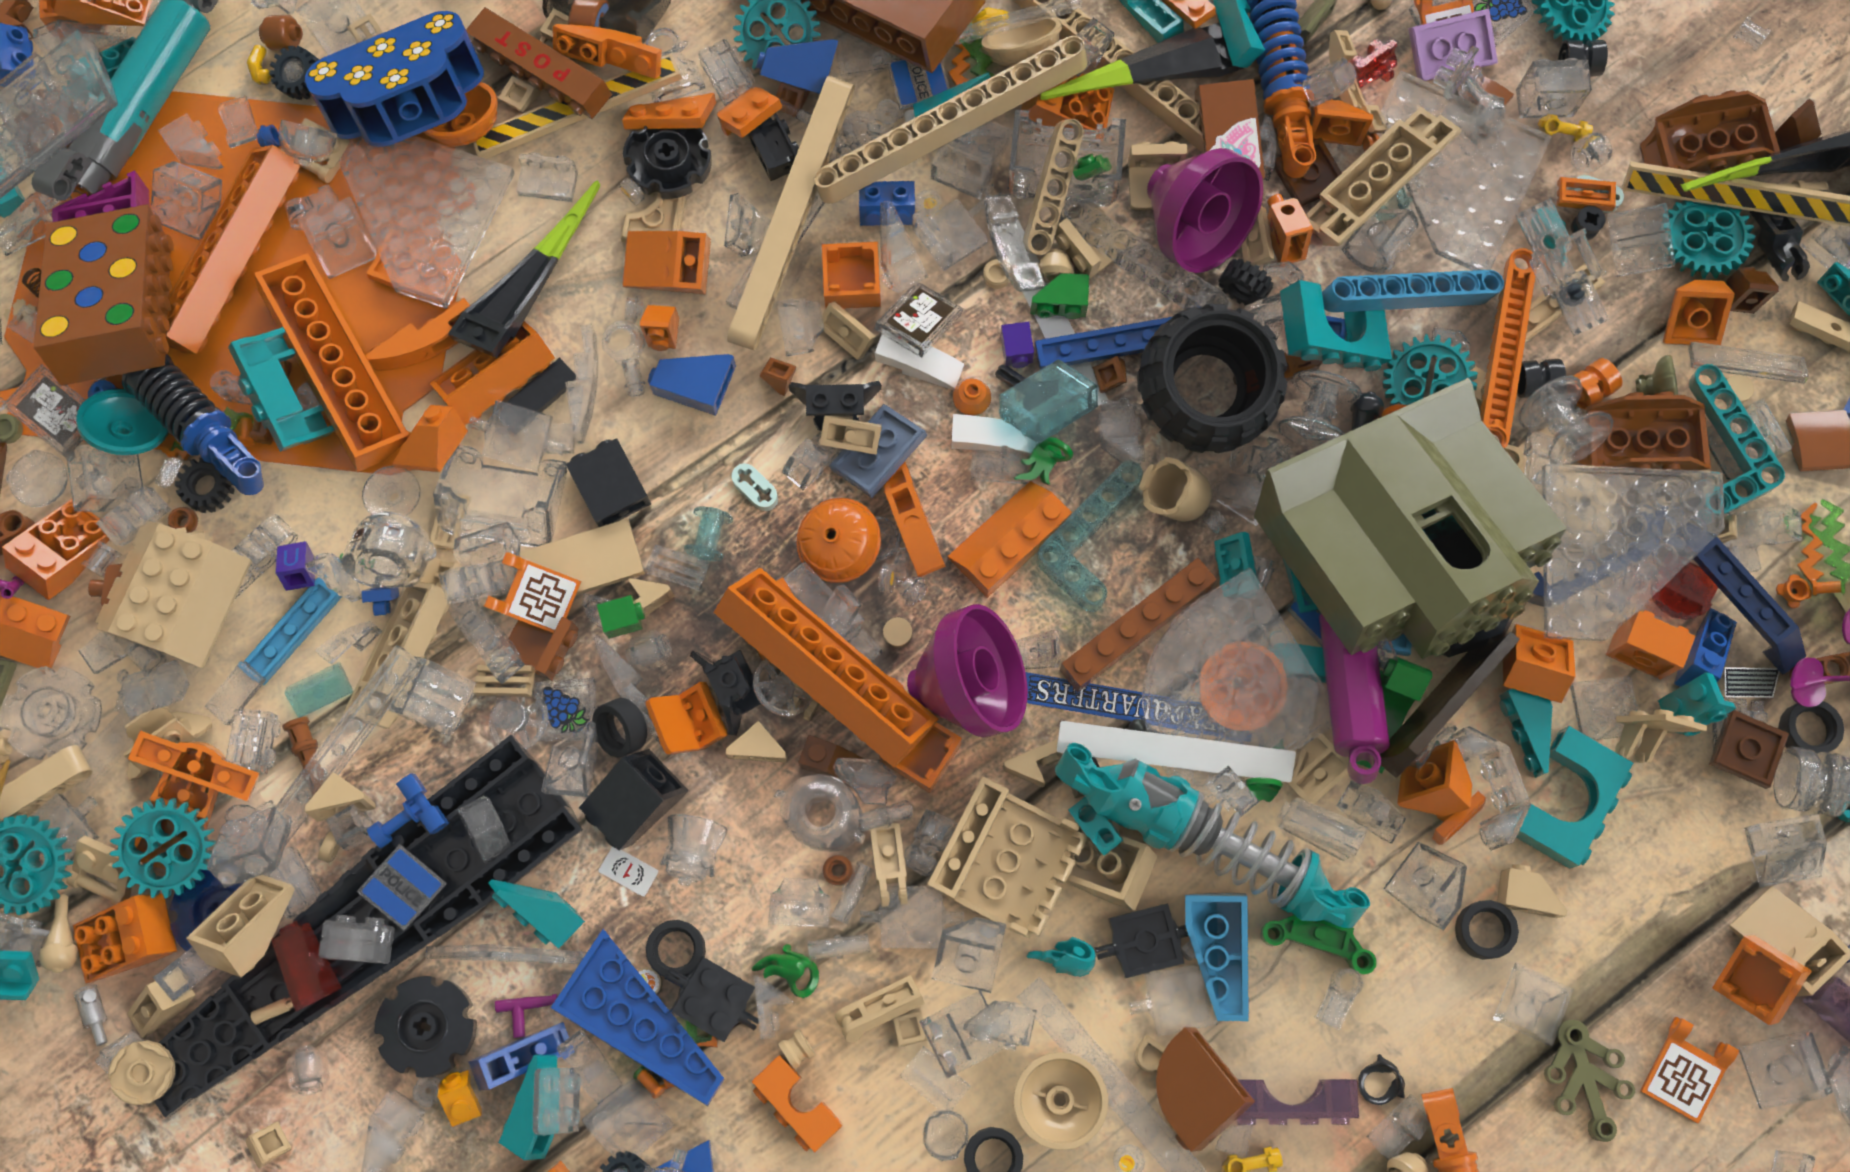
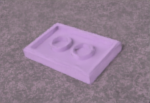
[1408,9,1498,82]

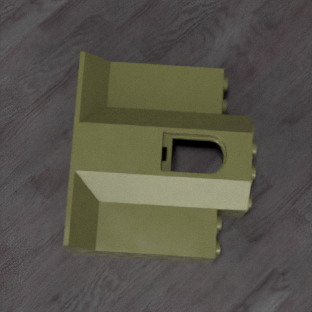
[1254,378,1567,659]

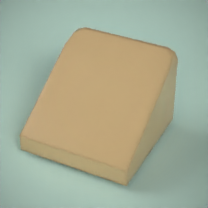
[245,1121,292,1168]

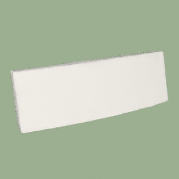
[875,328,964,390]
[952,414,1038,456]

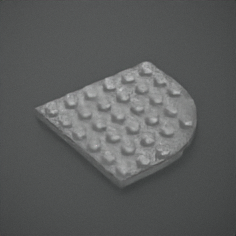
[1142,568,1332,805]

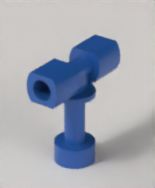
[367,773,449,848]

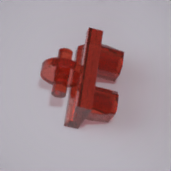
[1349,39,1397,89]

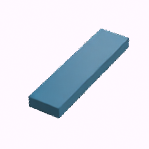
[240,576,343,685]

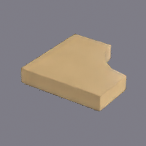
[621,192,686,243]

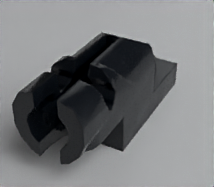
[1750,211,1810,282]

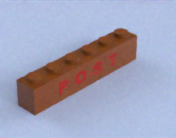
[466,7,613,119]
[1059,558,1217,693]

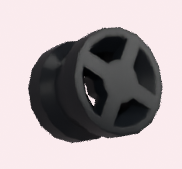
[1571,206,1606,241]

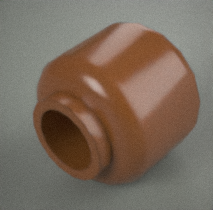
[259,15,303,51]

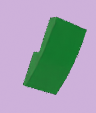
[1073,154,1112,181]

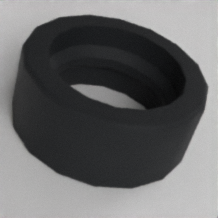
[592,697,648,758]
[1778,701,1845,758]
[1455,900,1519,960]
[646,920,706,979]
[964,1127,1024,1172]

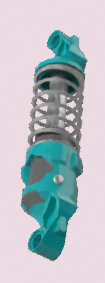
[1055,743,1370,928]

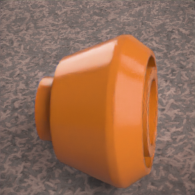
[953,378,991,416]

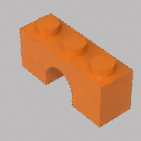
[752,1055,844,1153]

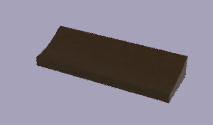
[1380,631,1520,778]

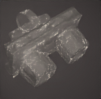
[1433,46,1484,100]

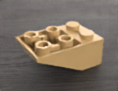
[1729,886,1850,997]

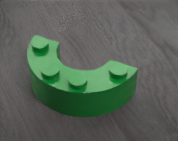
[1348,656,1433,774]

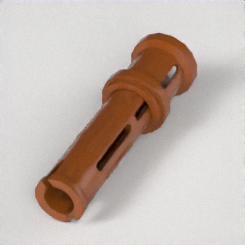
[282,716,327,795]

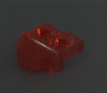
[1650,551,1718,620]

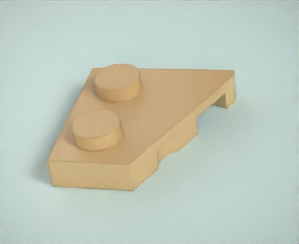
[1288,726,1349,807]

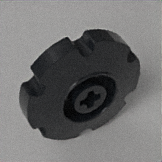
[623,126,712,199]
[374,976,477,1078]

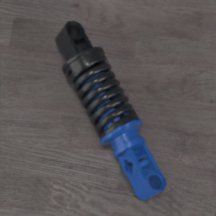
[122,353,264,495]

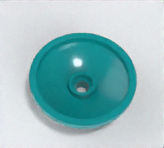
[76,389,168,455]

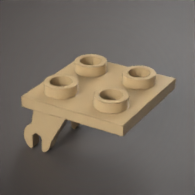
[1615,710,1707,763]

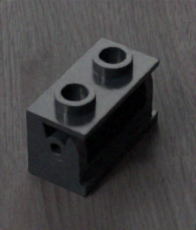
[748,113,799,182]

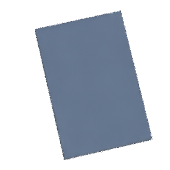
[829,404,927,498]

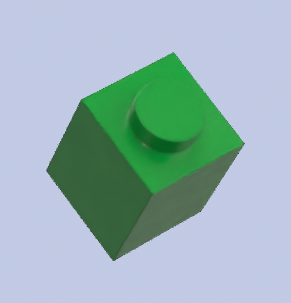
[597,595,645,639]

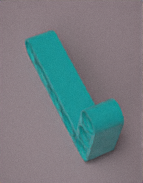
[1689,364,1785,520]

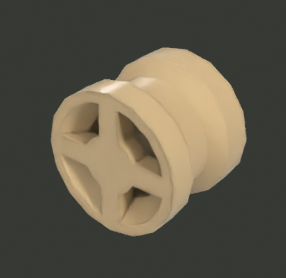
[778,1029,816,1069]

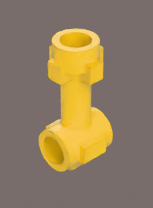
[1538,114,1593,143]
[1221,1146,1283,1172]

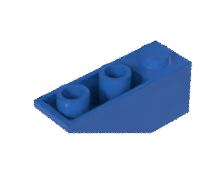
[1674,607,1737,687]

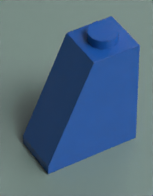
[756,39,838,94]
[648,354,736,416]

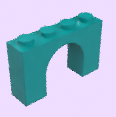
[1280,280,1392,371]
[1506,726,1633,869]

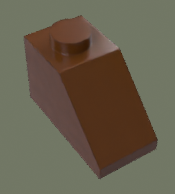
[1775,98,1822,151]
[1727,267,1779,314]
[798,735,866,788]

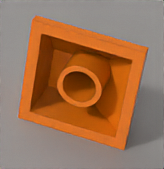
[1310,97,1373,146]
[1663,280,1735,346]
[392,405,468,472]
[1397,740,1473,816]

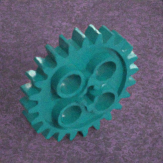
[733,0,821,71]
[1531,0,1615,44]
[1658,200,1755,279]
[1383,334,1478,406]
[110,798,217,898]
[0,815,73,915]

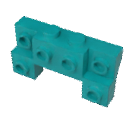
[228,327,334,452]

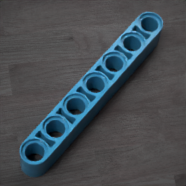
[1322,270,1504,313]

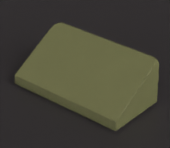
[1297,0,1337,46]

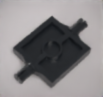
[1095,903,1189,979]
[664,956,760,1042]

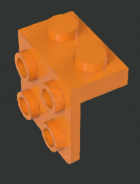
[646,681,728,755]

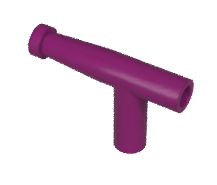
[0,576,25,599]
[495,994,558,1038]

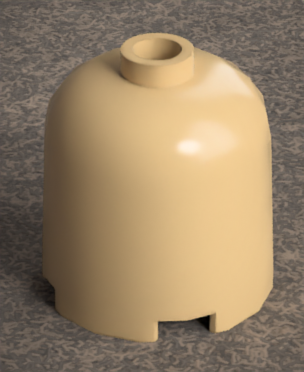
[1140,457,1212,522]

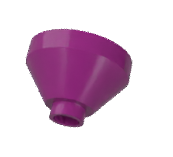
[1147,148,1263,273]
[907,604,1028,738]

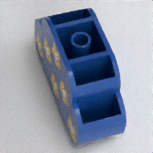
[305,11,484,147]

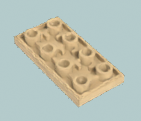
[517,518,645,595]

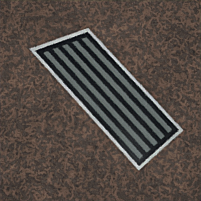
[1725,667,1779,698]

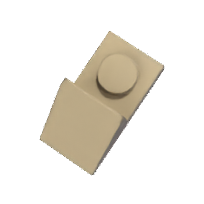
[820,415,882,455]
[628,578,675,617]
[1002,739,1062,787]

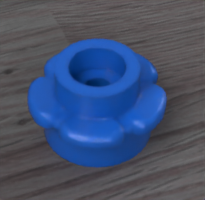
[256,125,282,147]

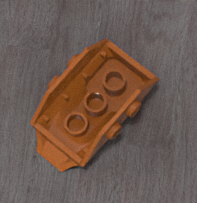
[1640,90,1780,173]
[1568,392,1711,475]

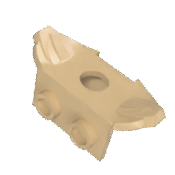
[123,702,212,781]

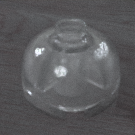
[279,119,337,167]

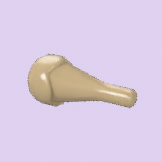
[39,894,78,973]

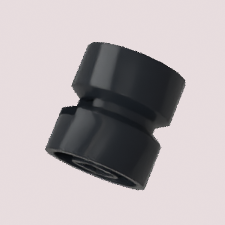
[1558,40,1608,76]
[1517,359,1566,398]

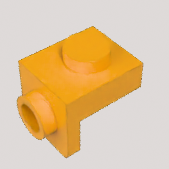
[437,1070,482,1127]

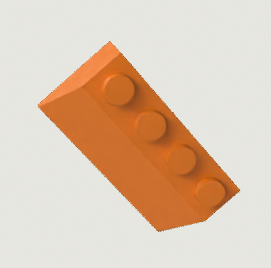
[429,321,555,425]
[948,481,1072,598]

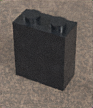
[565,438,651,527]

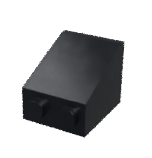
[579,749,689,851]

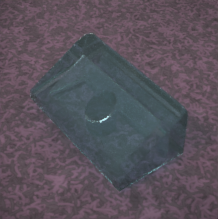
[284,662,353,718]

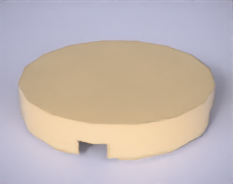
[108,1040,175,1105]

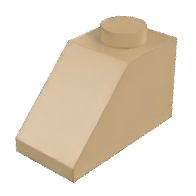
[1497,864,1567,918]
[127,971,195,1038]

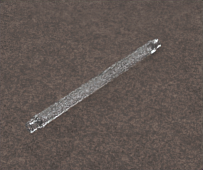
[870,0,1082,66]

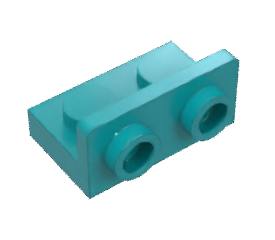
[1214,532,1259,599]
[0,950,39,1000]

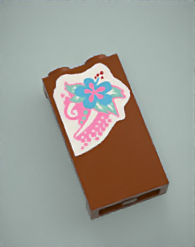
[1194,79,1265,180]

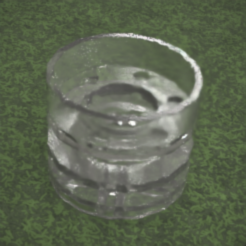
[1773,747,1850,817]

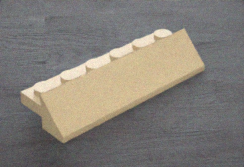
[1306,107,1461,246]
[344,554,464,729]

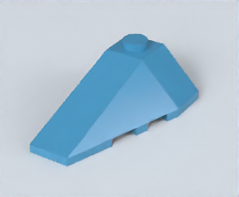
[1185,893,1249,1021]

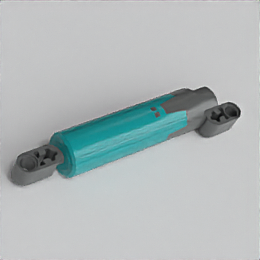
[32,0,219,201]

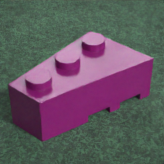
[52,170,150,222]

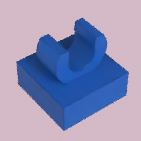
[361,586,399,616]

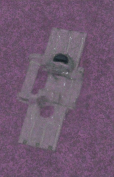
[1515,198,1609,336]

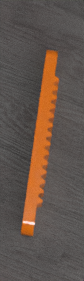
[1480,248,1537,449]

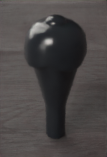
[1350,391,1384,431]

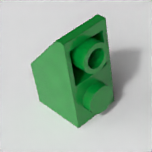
[1030,273,1089,319]

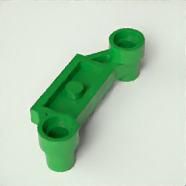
[1260,913,1377,975]

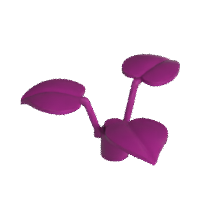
[1790,609,1850,707]

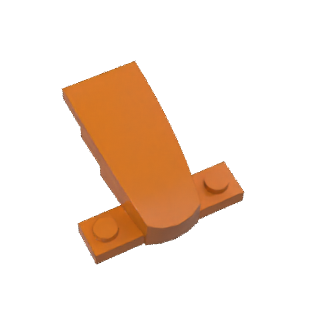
[128,731,261,870]

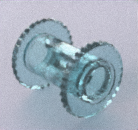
[684,506,733,561]

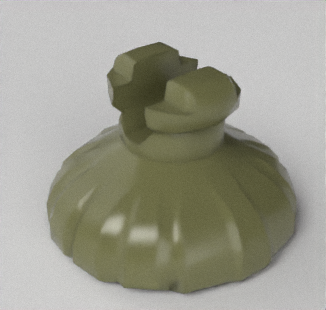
[1635,355,1678,396]

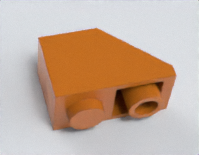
[640,305,679,351]

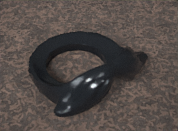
[1358,1054,1405,1105]

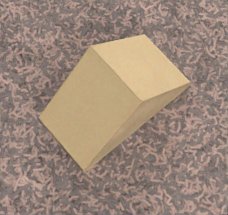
[726,721,788,763]
[305,772,376,822]

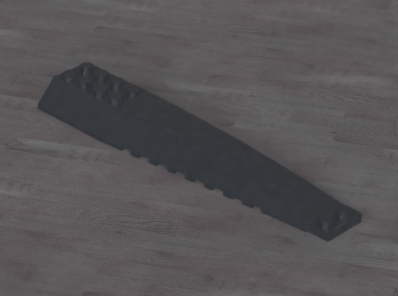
[154,735,583,1118]

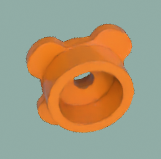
[1776,574,1812,608]

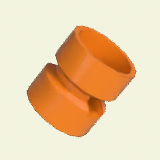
[1566,358,1623,410]

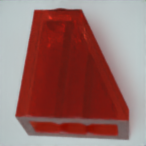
[271,921,342,1012]

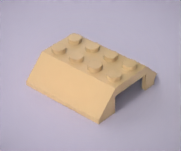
[95,521,252,668]
[927,776,1088,939]

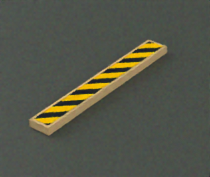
[473,53,682,161]
[1622,161,1850,227]

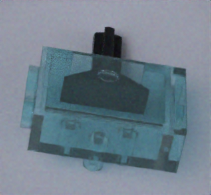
[995,359,1098,444]

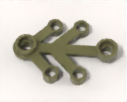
[1544,1020,1635,1142]

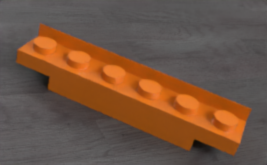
[0,592,71,672]

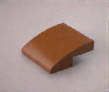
[1786,410,1850,472]

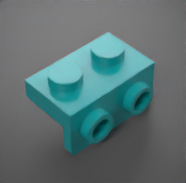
[1658,672,1736,736]

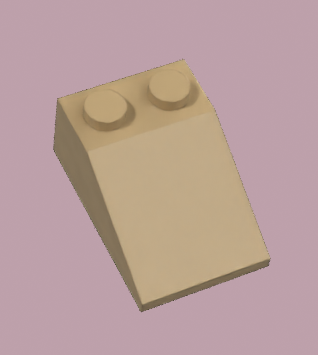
[1066,818,1158,912]
[186,872,295,978]

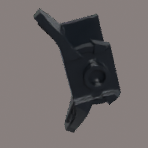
[789,381,882,431]
[690,650,766,736]

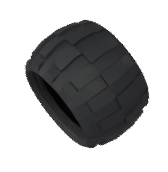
[1137,304,1288,453]

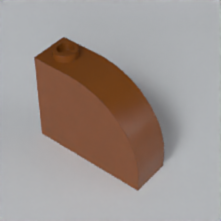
[1156,1027,1255,1152]

